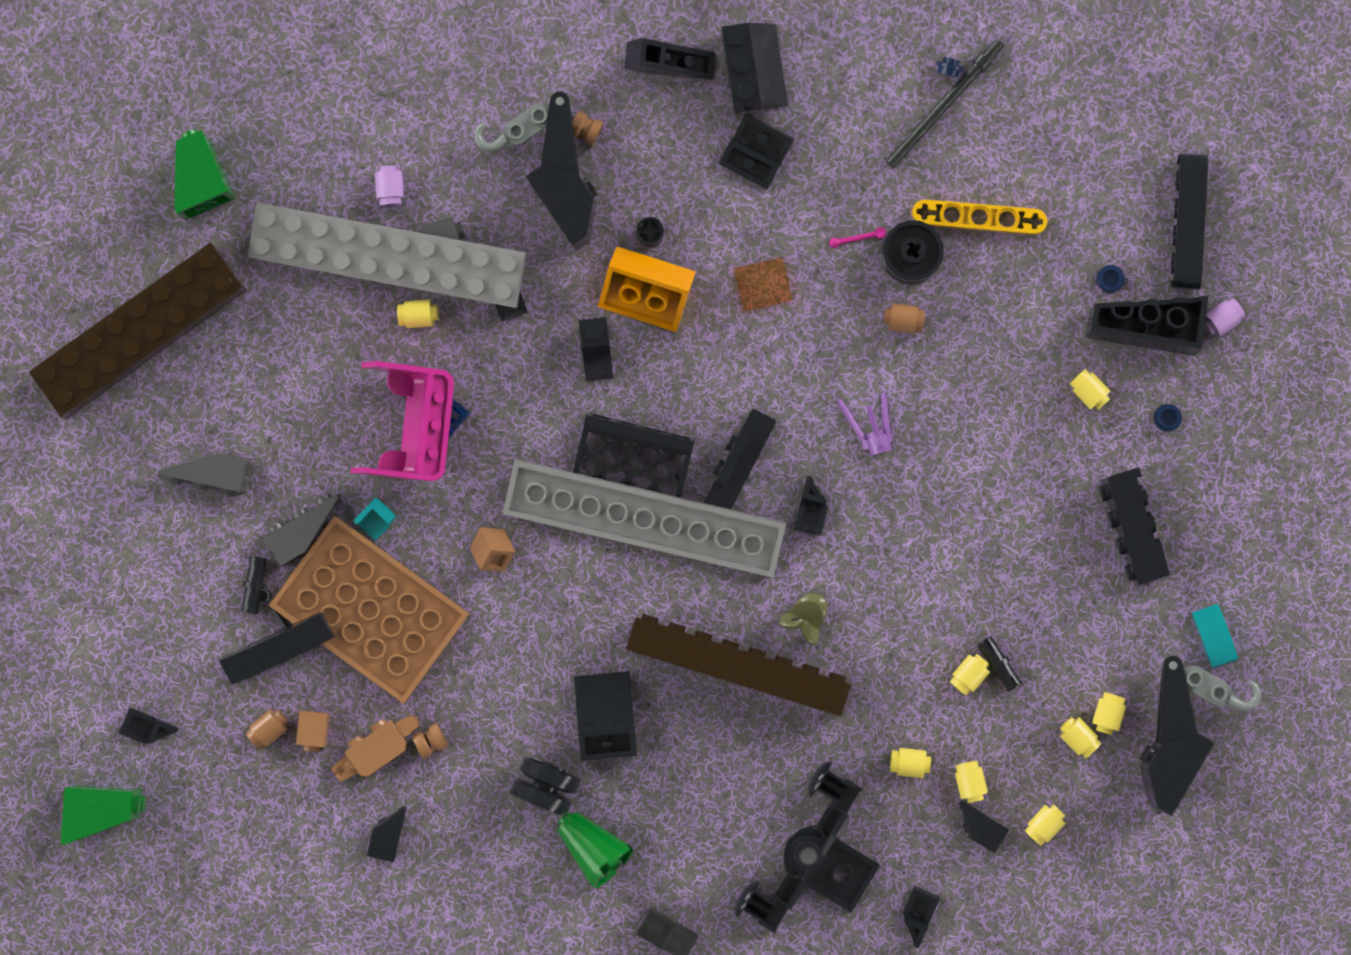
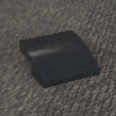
[719,113,795,189]

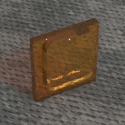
[734,257,792,311]

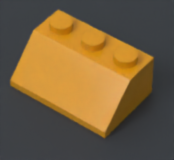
[598,246,696,332]

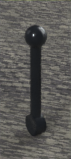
[260,590,288,627]

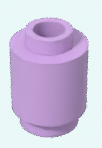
[375,165,404,207]
[1204,298,1245,338]

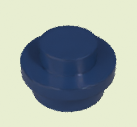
[936,56,964,77]
[1153,404,1182,432]

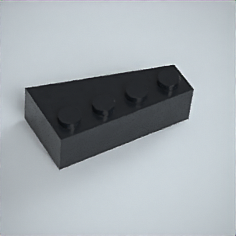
[1086,295,1209,356]
[1098,467,1170,585]

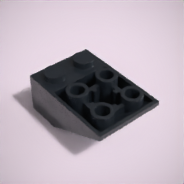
[574,671,637,761]

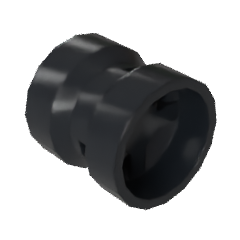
[636,217,664,247]

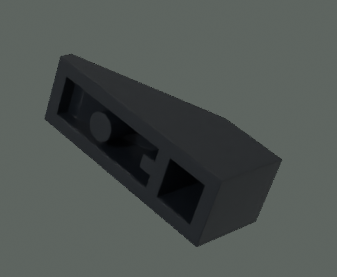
[624,38,715,80]

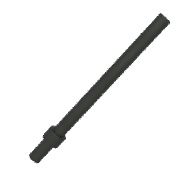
[886,39,1005,168]

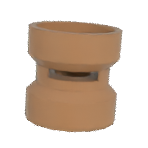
[572,111,604,147]
[412,723,449,760]

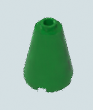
[557,812,634,889]

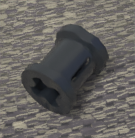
[495,291,528,322]

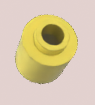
[397,299,439,329]
[1070,369,1110,410]
[950,654,990,696]
[1092,692,1126,735]
[1060,717,1101,759]
[890,748,931,778]
[955,760,988,803]
[1025,804,1066,846]

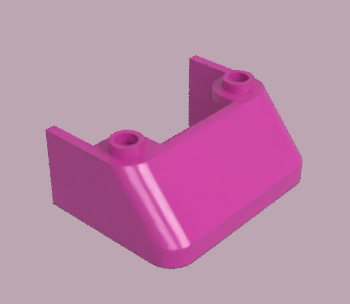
[350,361,454,481]

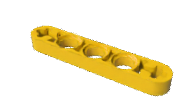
[911,199,1047,235]

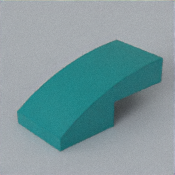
[1192,604,1238,669]

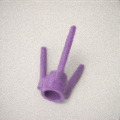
[838,393,893,456]

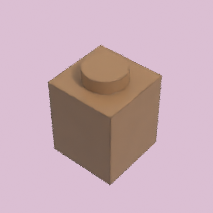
[296,710,330,752]

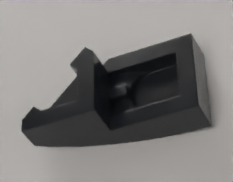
[794,476,828,536]
[119,707,179,744]
[959,800,1009,853]
[367,806,407,862]
[903,886,940,949]

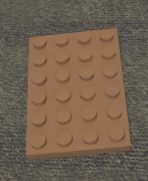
[269,516,470,704]

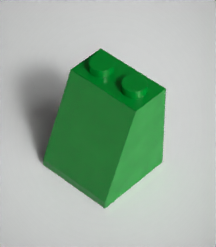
[174,129,236,220]
[60,785,146,845]

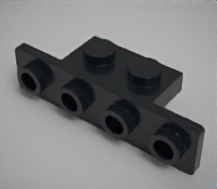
[703,409,776,509]

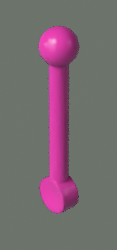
[829,227,886,248]

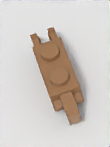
[331,715,420,782]

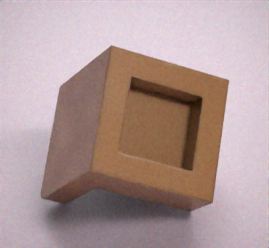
[470,527,515,572]

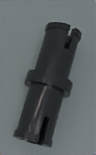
[241,556,267,614]
[976,636,1022,692]

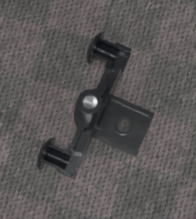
[735,761,880,933]

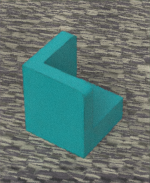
[353,497,398,540]

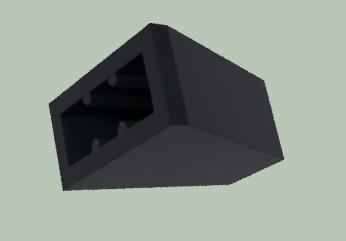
[579,317,614,381]

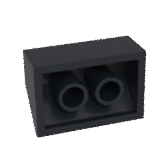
[721,23,788,114]

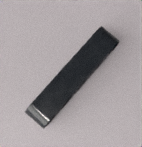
[1170,153,1208,290]

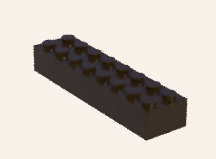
[29,242,247,419]
[626,614,851,717]

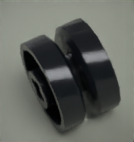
[881,220,944,285]
[510,756,581,816]

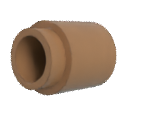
[883,303,925,334]
[246,709,288,749]

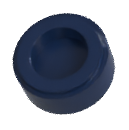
[1096,265,1125,293]

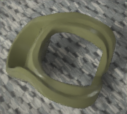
[779,593,828,646]

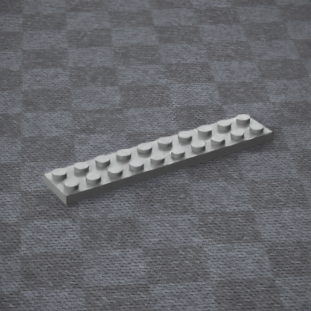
[248,203,527,308]
[503,459,786,578]

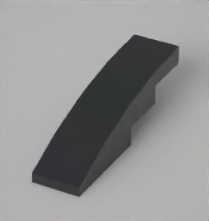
[219,612,335,685]

